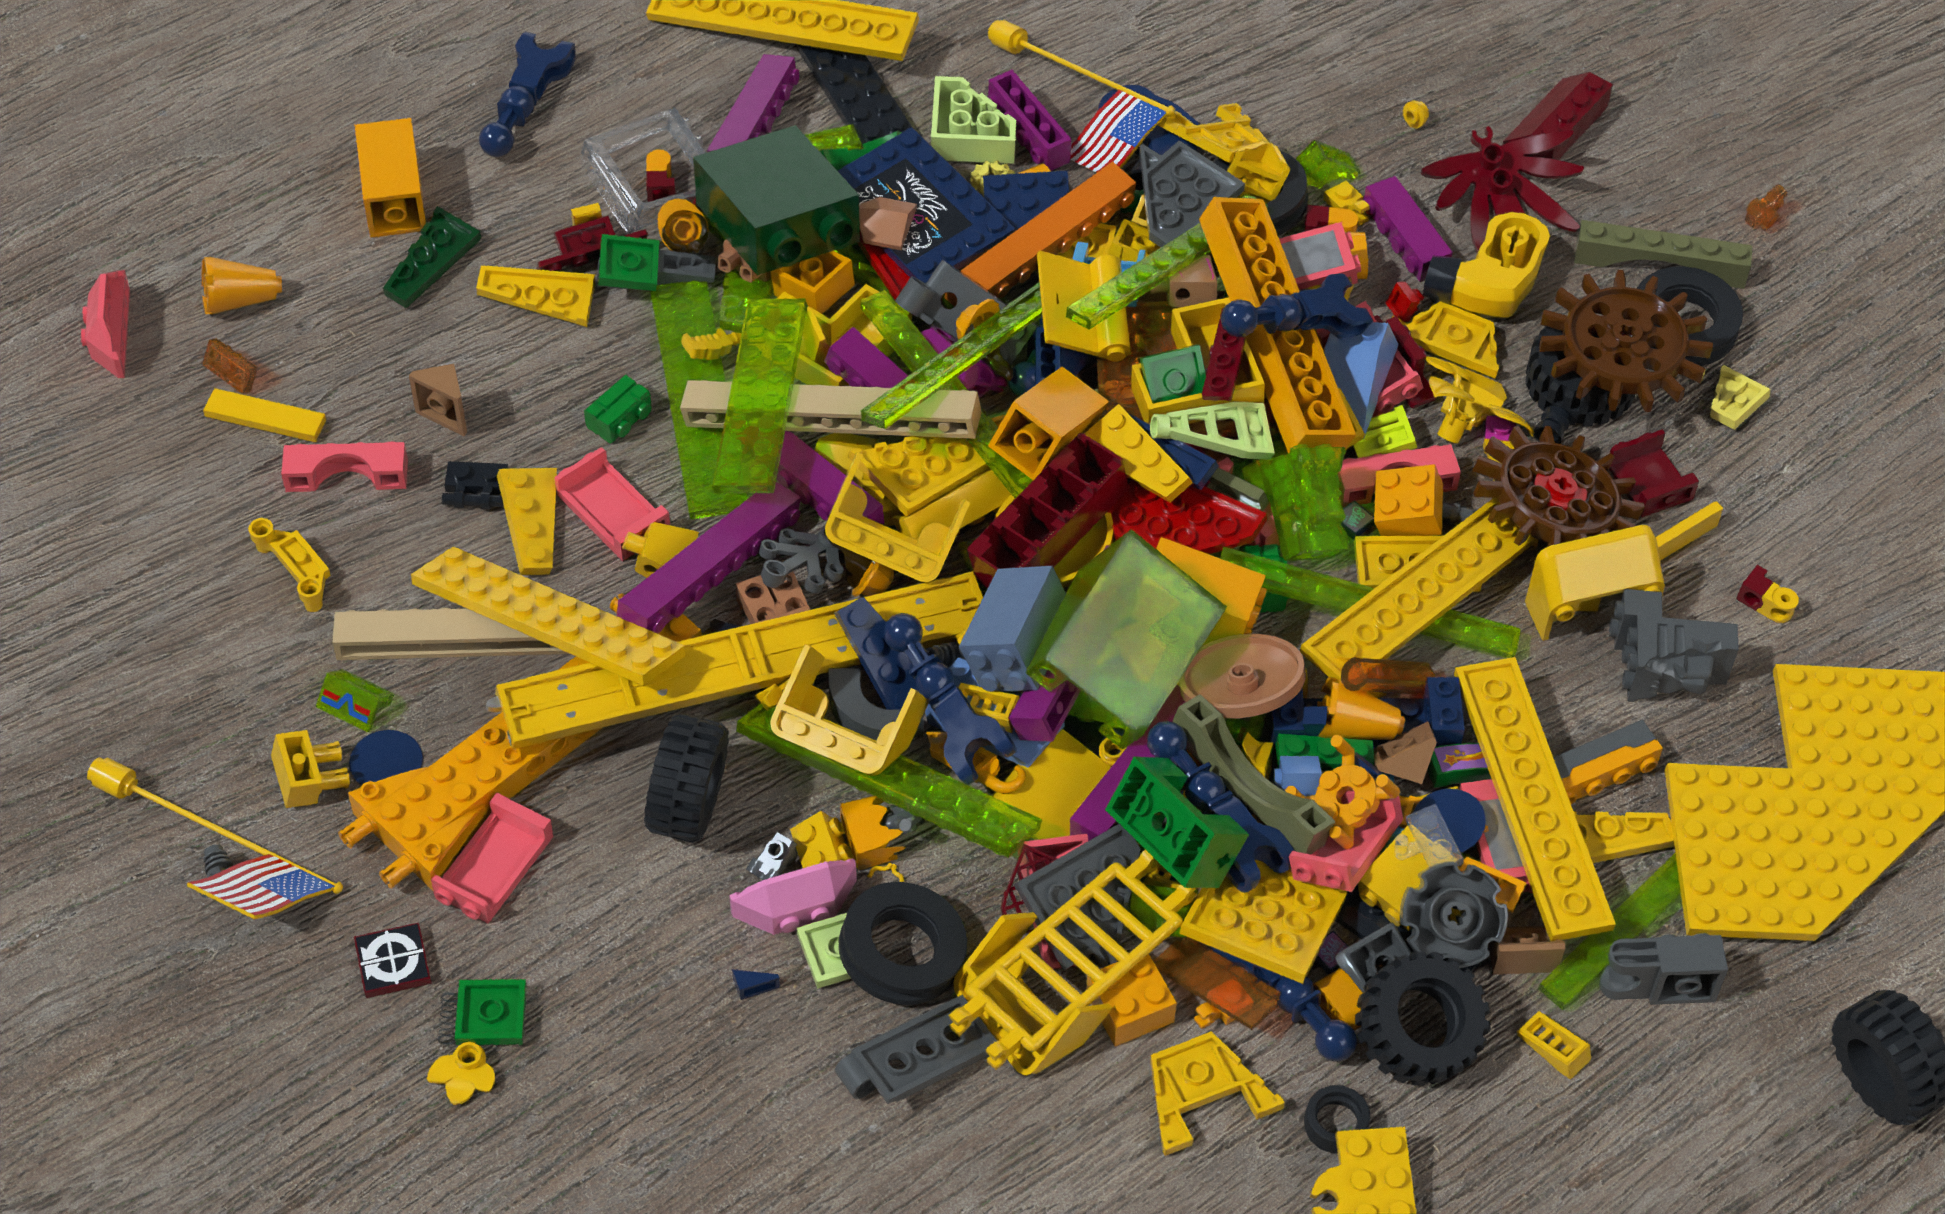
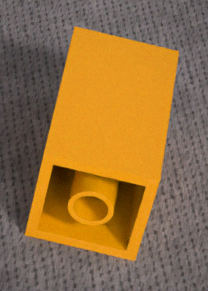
[355,118,426,238]
[988,366,1109,480]
[1132,537,1268,645]

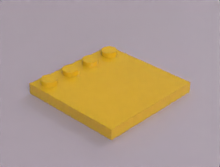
[1179,860,1348,984]

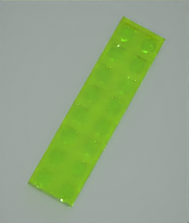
[712,298,808,493]

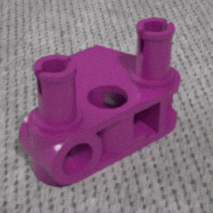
[916,326,1007,398]

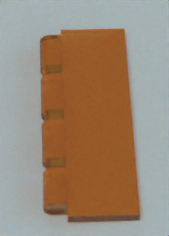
[1153,937,1281,1030]

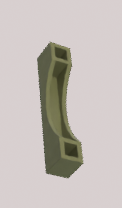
[1574,220,1753,289]
[1172,694,1336,855]

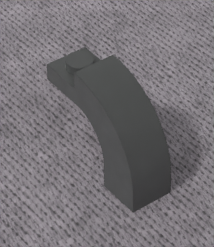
[829,668,924,741]

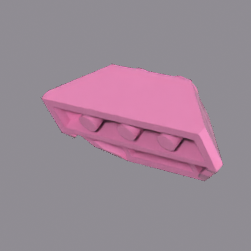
[730,859,856,935]

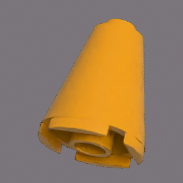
[201,256,282,315]
[1317,677,1405,740]

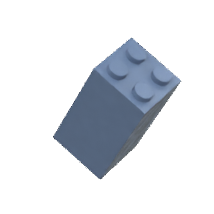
[959,566,1074,692]

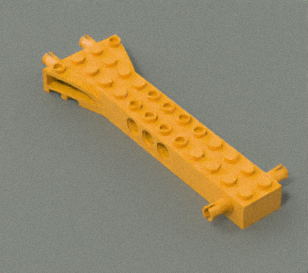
[338,593,702,891]

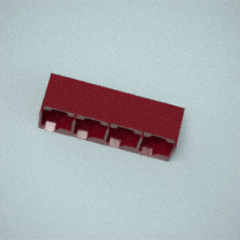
[967,433,1129,589]

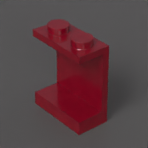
[1609,429,1699,518]

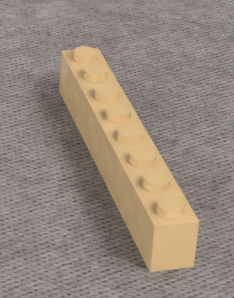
[332,608,569,660]

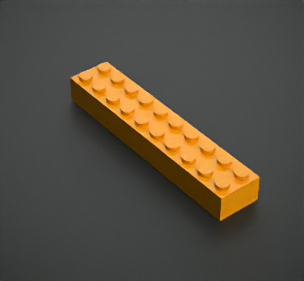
[1199,197,1356,456]

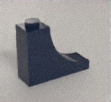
[1036,327,1101,385]

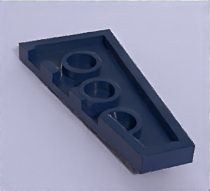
[1127,412,1219,490]

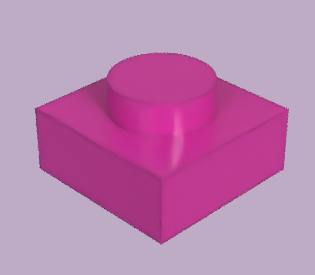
[1484,415,1516,441]

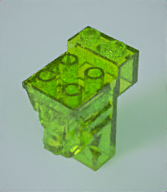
[1242,444,1350,561]

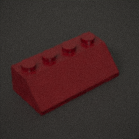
[1502,72,1613,160]

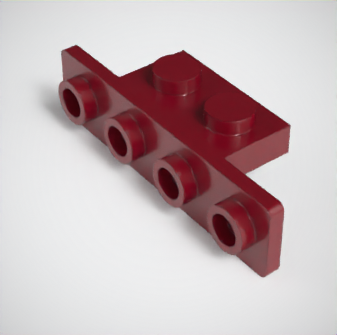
[536,216,648,271]
[1202,308,1247,401]
[1374,315,1436,408]

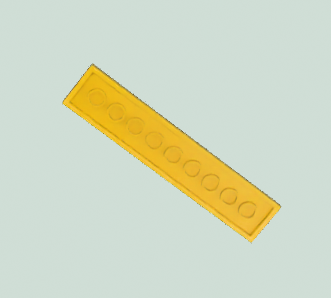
[646,0,919,61]
[1300,498,1538,686]
[411,546,686,686]
[1454,657,1616,941]

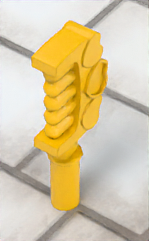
[681,328,748,360]

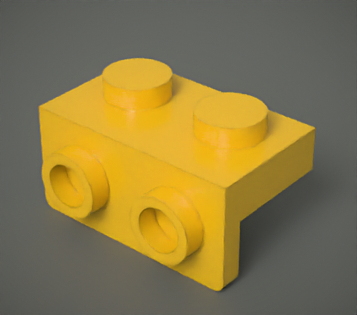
[790,811,854,868]

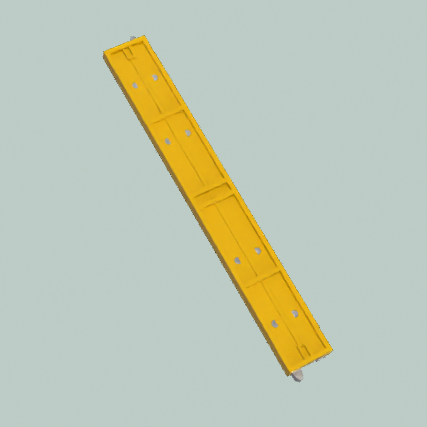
[486,571,983,749]

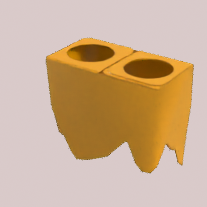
[840,794,906,871]

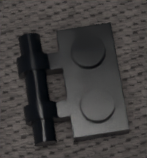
[442,461,509,510]

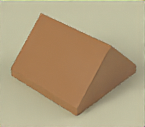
[409,364,467,436]
[1373,721,1437,784]
[1488,926,1565,975]

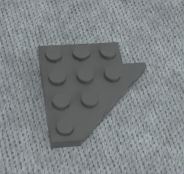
[1139,140,1245,254]
[1014,824,1140,970]

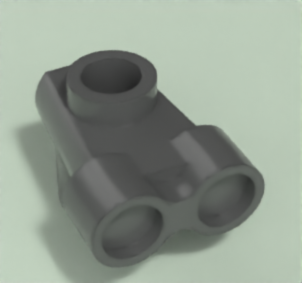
[746,831,797,880]

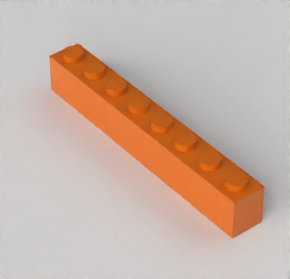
[944,161,1136,307]

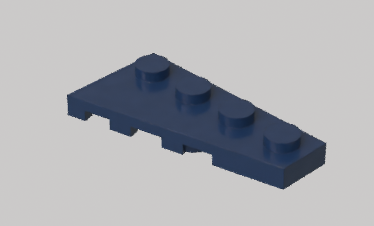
[834,597,917,710]

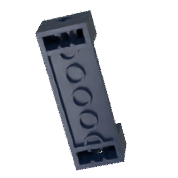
[1266,677,1465,750]

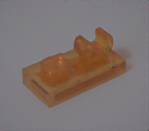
[202,338,258,394]

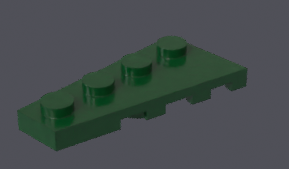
[383,206,482,308]

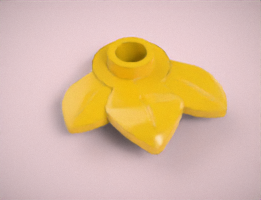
[427,1042,495,1105]

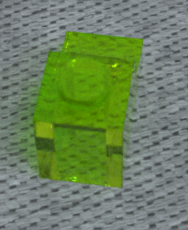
[1296,140,1361,189]

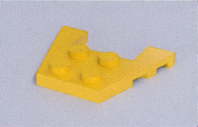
[1158,103,1267,163]
[1150,1031,1285,1156]

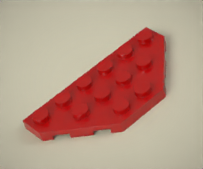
[1108,477,1268,558]

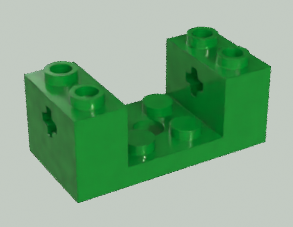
[1105,757,1249,888]

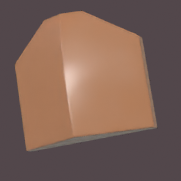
[859,197,917,250]

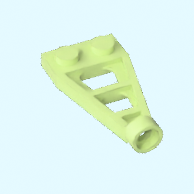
[1150,401,1275,460]

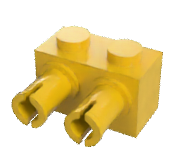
[271,730,350,808]

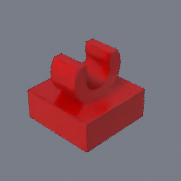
[1385,281,1425,322]

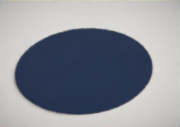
[349,730,423,785]
[1411,789,1486,855]

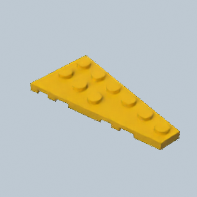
[848,415,1005,517]

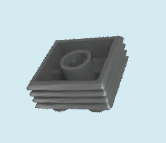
[1335,923,1412,993]

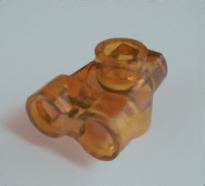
[1745,184,1787,231]

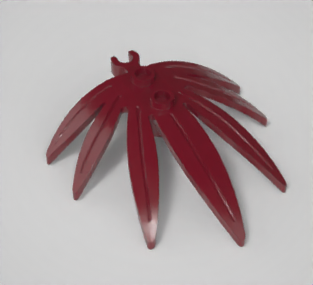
[1420,126,1584,253]

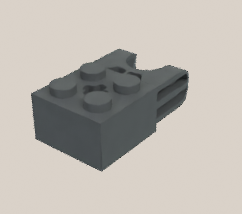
[1599,933,1728,1005]

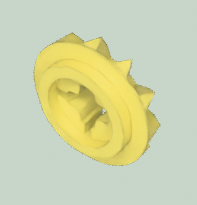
[971,160,1014,195]

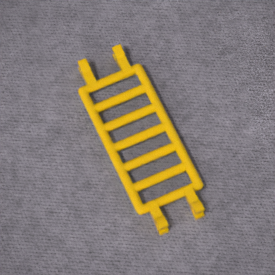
[949,849,1198,1070]

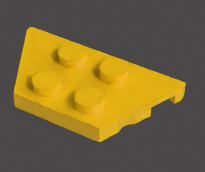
[1406,301,1499,379]

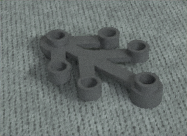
[759,527,844,593]

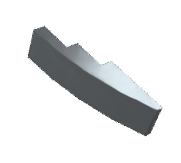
[596,250,716,289]

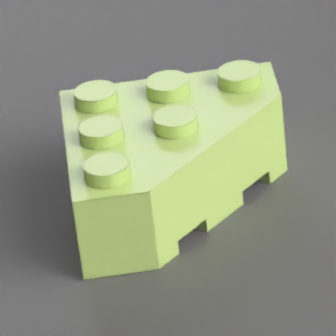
[931,76,1016,164]

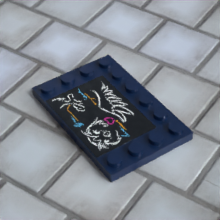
[838,127,1015,284]

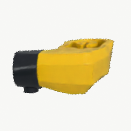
[1423,212,1550,319]

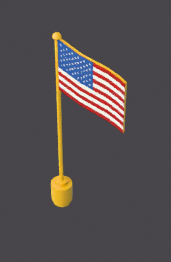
[988,20,1175,173]
[87,757,343,919]

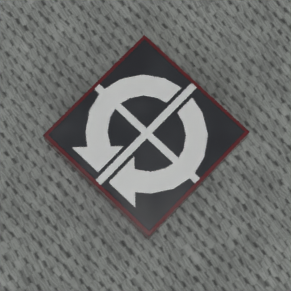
[354,922,432,998]

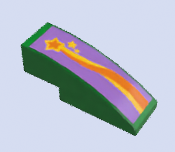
[1427,743,1491,788]

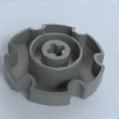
[1400,861,1508,968]

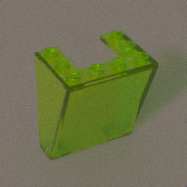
[1025,529,1227,750]

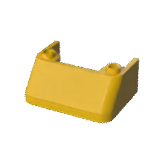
[825,452,971,582]
[1525,525,1665,641]
[770,644,929,776]
[954,912,1112,1075]

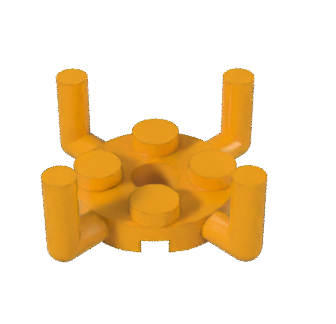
[1285,735,1400,849]

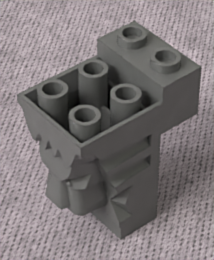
[1609,589,1739,702]

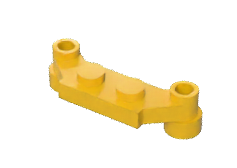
[248,518,331,612]

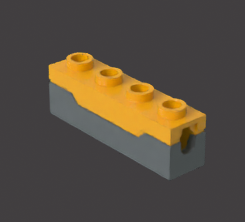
[1553,719,1663,805]

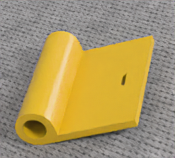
[1037,251,1130,362]
[984,729,1111,840]

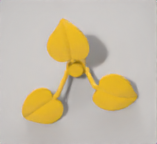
[1425,356,1534,444]

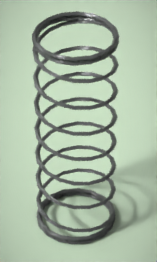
[438,992,458,1044]

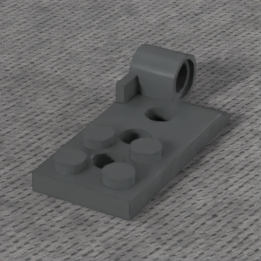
[895,260,1038,366]
[835,995,997,1104]

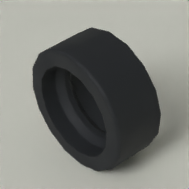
[1304,1085,1370,1153]

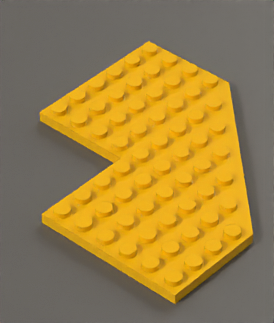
[1664,664,1945,941]

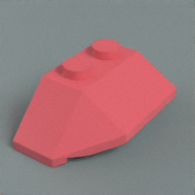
[81,270,130,378]

